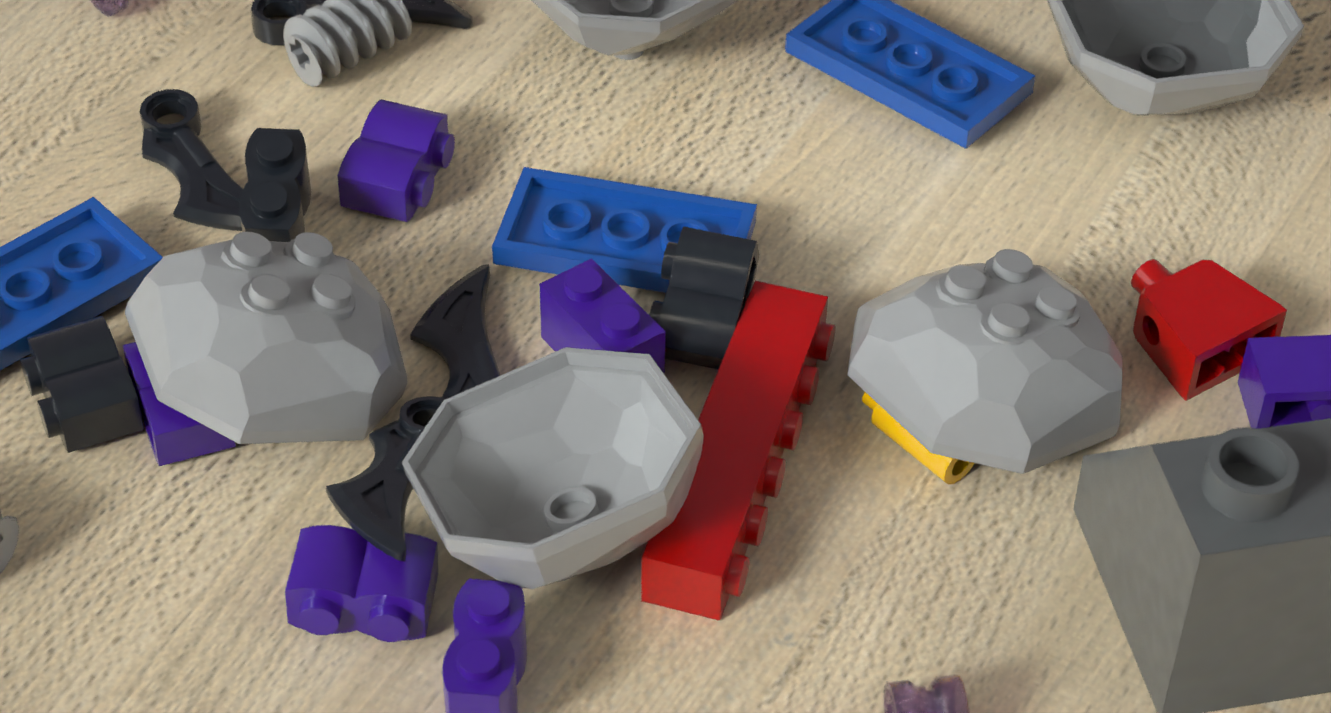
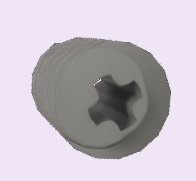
[283,0,412,87]

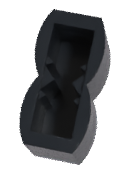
[239,128,311,242]
[649,226,759,369]
[20,316,144,453]

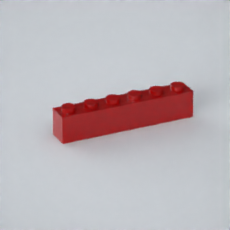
[641,280,836,621]

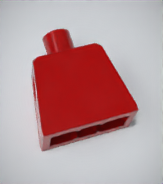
[1131,259,1287,401]

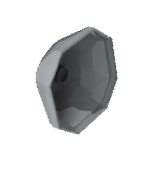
[1047,0,1304,116]

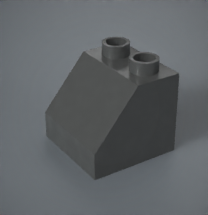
[1073,418,1331,713]

